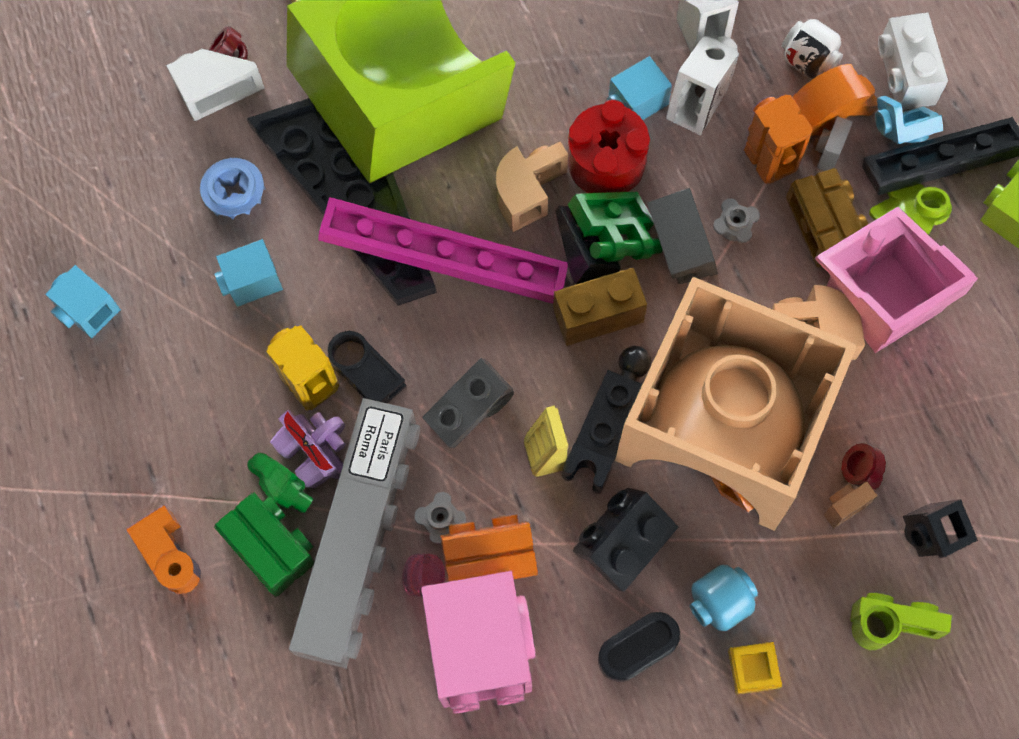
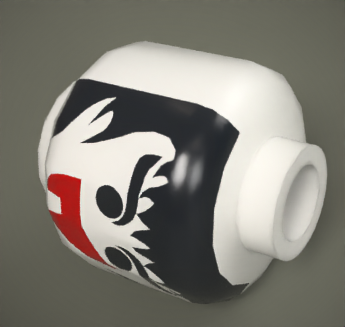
[782,19,843,78]

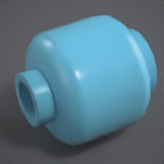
[689,565,758,631]

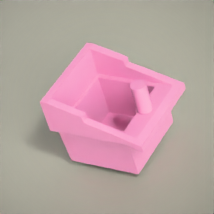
[815,207,978,353]

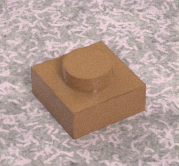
[824,482,878,529]

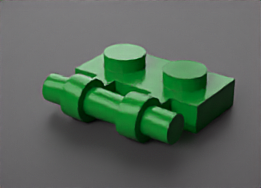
[568,191,663,262]

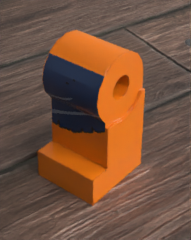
[126,505,201,594]

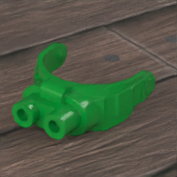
[247,453,314,513]

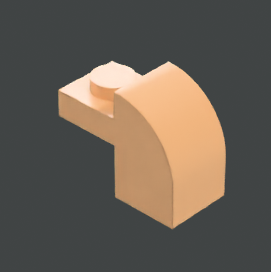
[496,142,568,232]
[772,285,865,360]

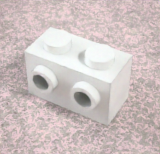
[878,12,948,110]

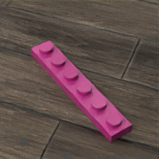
[318,197,568,304]

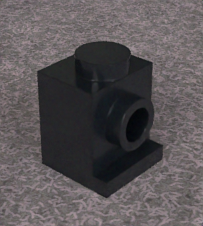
[902,499,978,558]

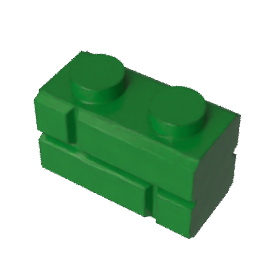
[214,492,315,597]

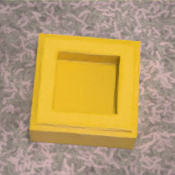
[728,642,782,695]

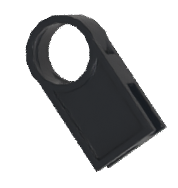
[327,331,407,403]

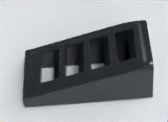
[555,205,621,285]

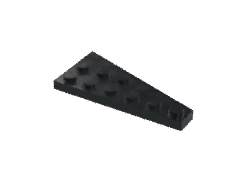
[247,98,436,306]

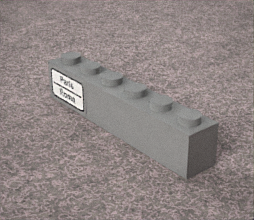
[289,398,420,669]

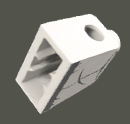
[666,36,739,135]

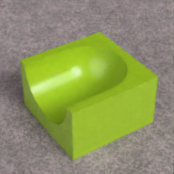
[286,0,516,183]

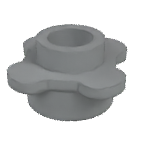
[713,199,760,243]
[415,492,466,544]

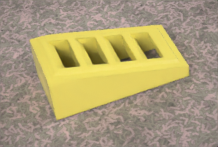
[524,406,568,477]

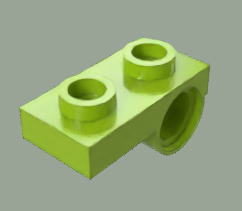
[850,593,952,650]

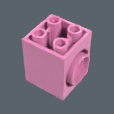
[421,571,536,713]

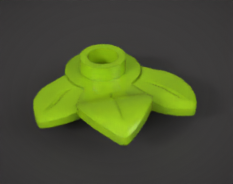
[869,184,952,235]

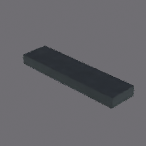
[862,117,1019,195]

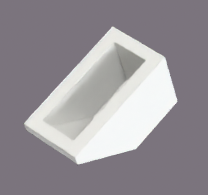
[676,0,739,53]
[166,49,264,121]

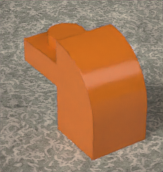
[792,64,878,136]

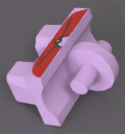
[270,410,346,488]

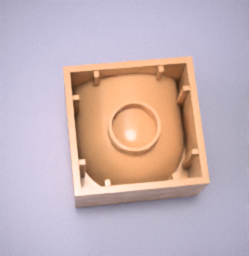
[615,277,857,531]

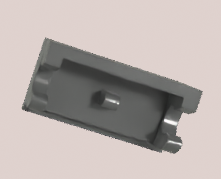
[647,188,718,284]

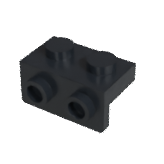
[573,487,679,592]

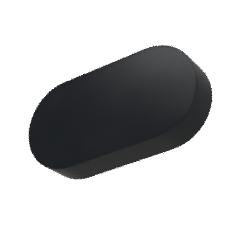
[598,612,680,682]

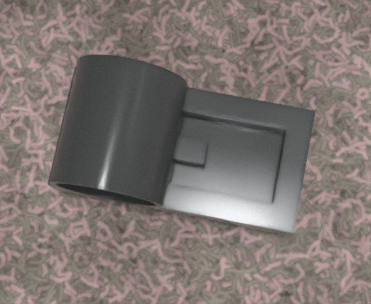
[422,358,514,448]

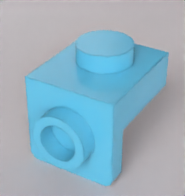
[875,96,944,144]

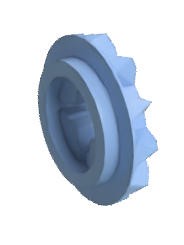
[200,158,265,219]

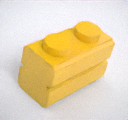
[266,325,340,411]

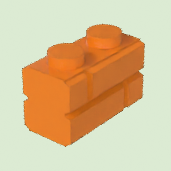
[744,94,813,184]
[440,514,538,582]

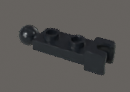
[562,345,652,494]

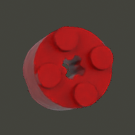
[568,100,650,193]

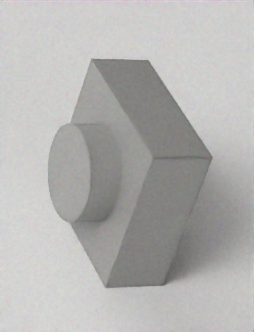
[815,116,853,171]

